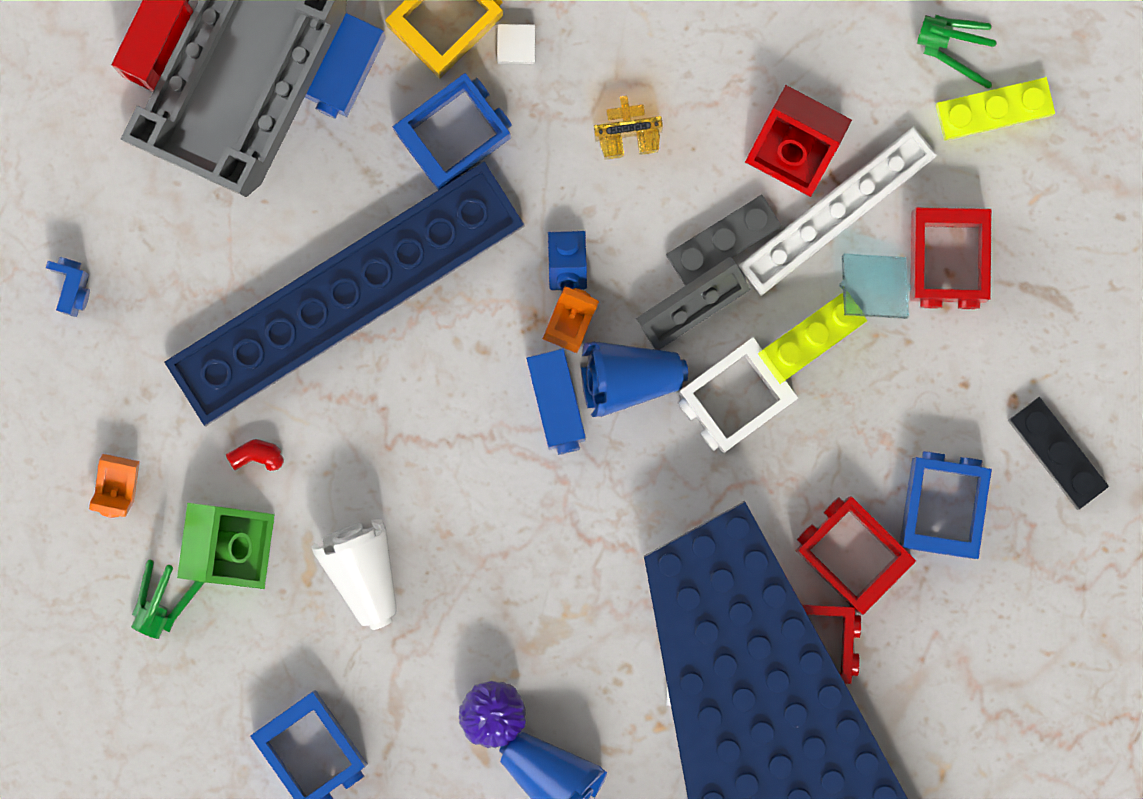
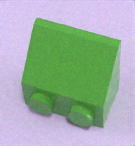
[177,503,275,589]

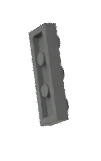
[666,195,782,286]
[636,256,751,350]

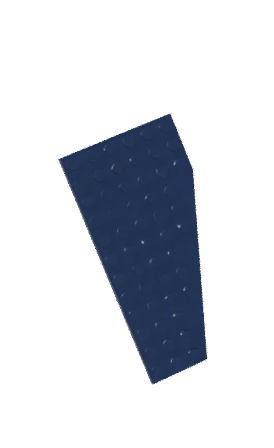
[644,501,908,799]

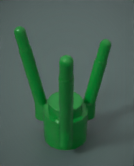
[917,15,997,89]
[131,559,205,639]

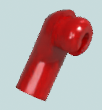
[226,439,284,471]

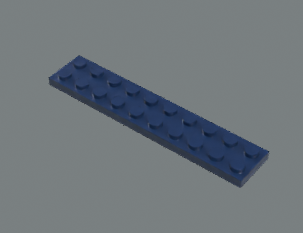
[164,161,525,427]

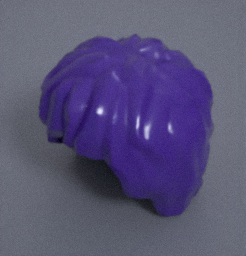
[459,681,526,748]

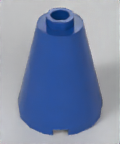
[581,341,688,417]
[499,732,607,799]

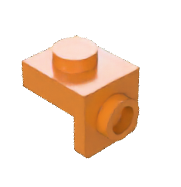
[542,287,599,353]
[89,454,140,518]

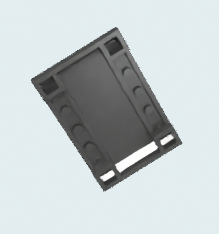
[121,0,347,197]

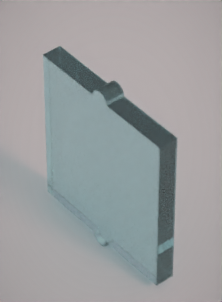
[839,253,911,319]

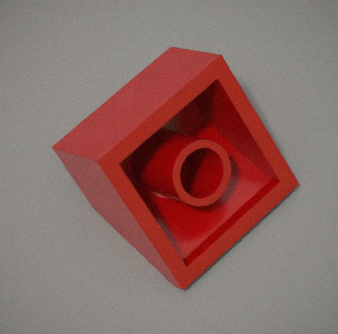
[745,85,852,197]

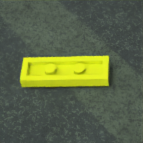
[935,77,1055,141]
[758,291,867,384]

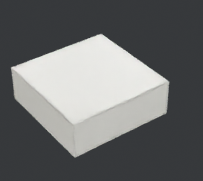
[497,24,535,64]

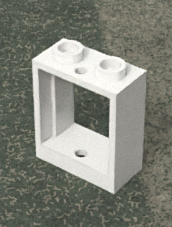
[678,337,798,453]

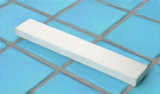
[738,126,937,296]

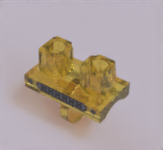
[594,96,663,160]

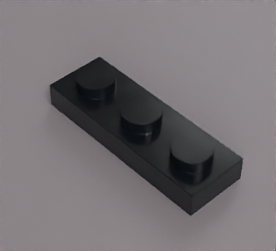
[1008,397,1109,510]

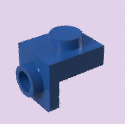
[548,231,587,291]
[46,257,90,317]

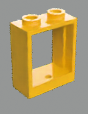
[385,0,503,79]

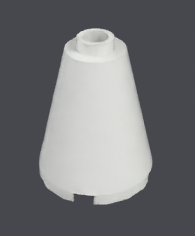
[312,519,397,630]

